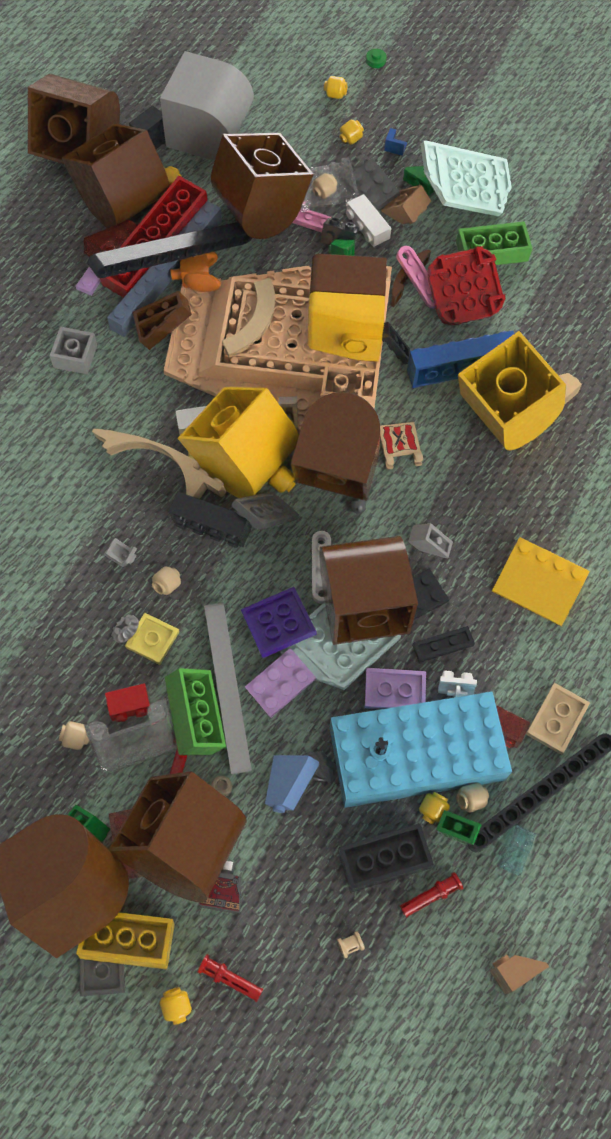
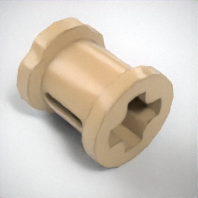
[337,931,365,958]

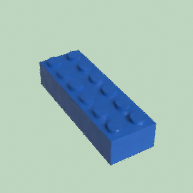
[407,331,514,388]

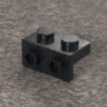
[320,217,360,245]

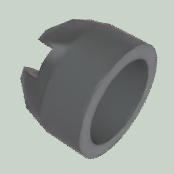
[350,500,366,514]

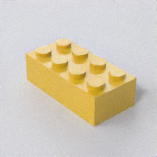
[76,912,175,969]

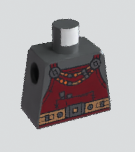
[199,861,241,915]

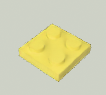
[125,613,179,665]

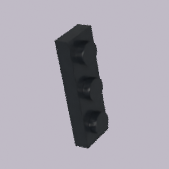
[382,322,410,365]
[412,626,475,663]

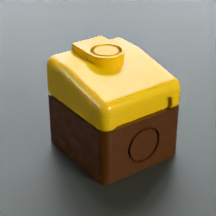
[307,254,387,362]

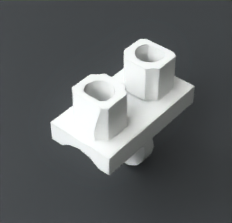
[438,671,477,698]

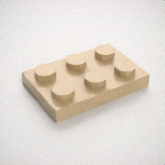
[526,683,590,755]

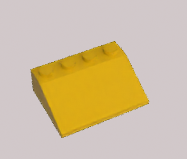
[492,537,590,626]

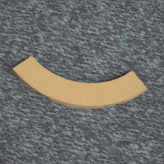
[222,278,275,358]

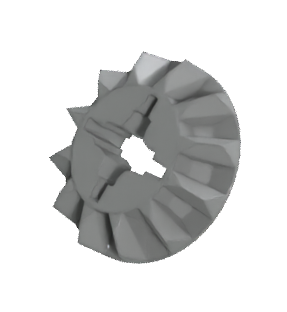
[111,614,139,643]

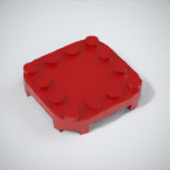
[428,246,506,325]

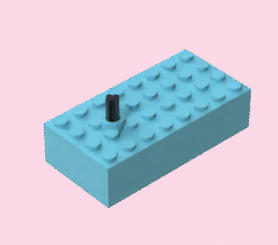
[329,691,512,808]

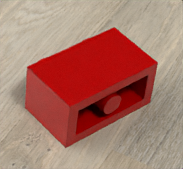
[105,683,152,722]

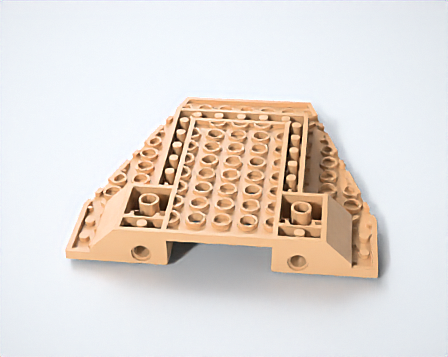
[164,266,392,433]

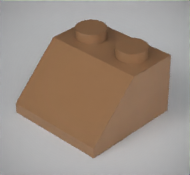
[381,185,431,224]
[490,955,549,994]

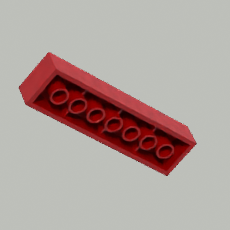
[100,176,208,298]

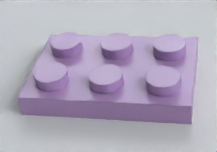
[245,648,317,718]
[365,668,426,709]

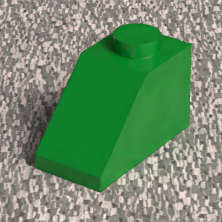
[403,166,435,196]
[329,239,355,256]
[68,804,111,842]
[436,810,482,845]

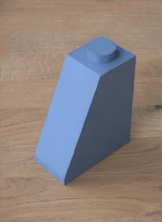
[265,755,319,813]

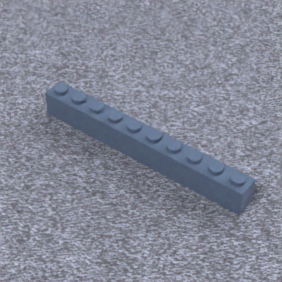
[107,201,222,337]

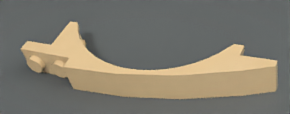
[92,429,226,499]

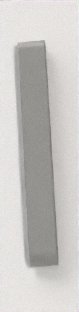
[204,602,252,774]

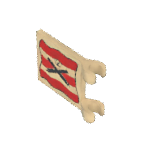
[380,422,423,470]

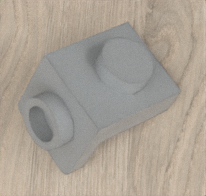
[104,538,137,567]

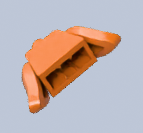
[171,252,221,292]

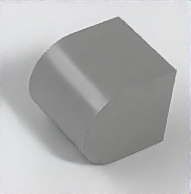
[160,51,254,159]

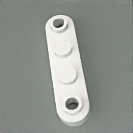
[312,531,331,604]

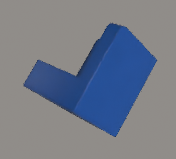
[384,128,407,156]

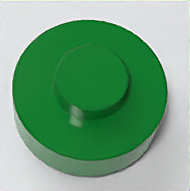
[366,49,386,68]

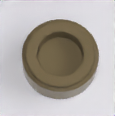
[211,776,232,797]

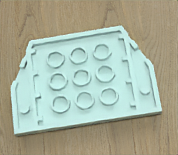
[421,140,511,216]
[279,602,401,690]

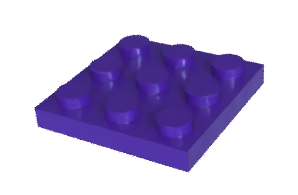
[241,587,317,658]

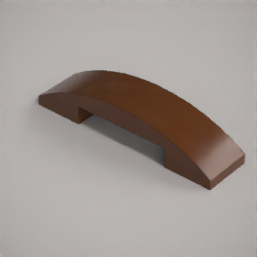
[391,250,431,307]

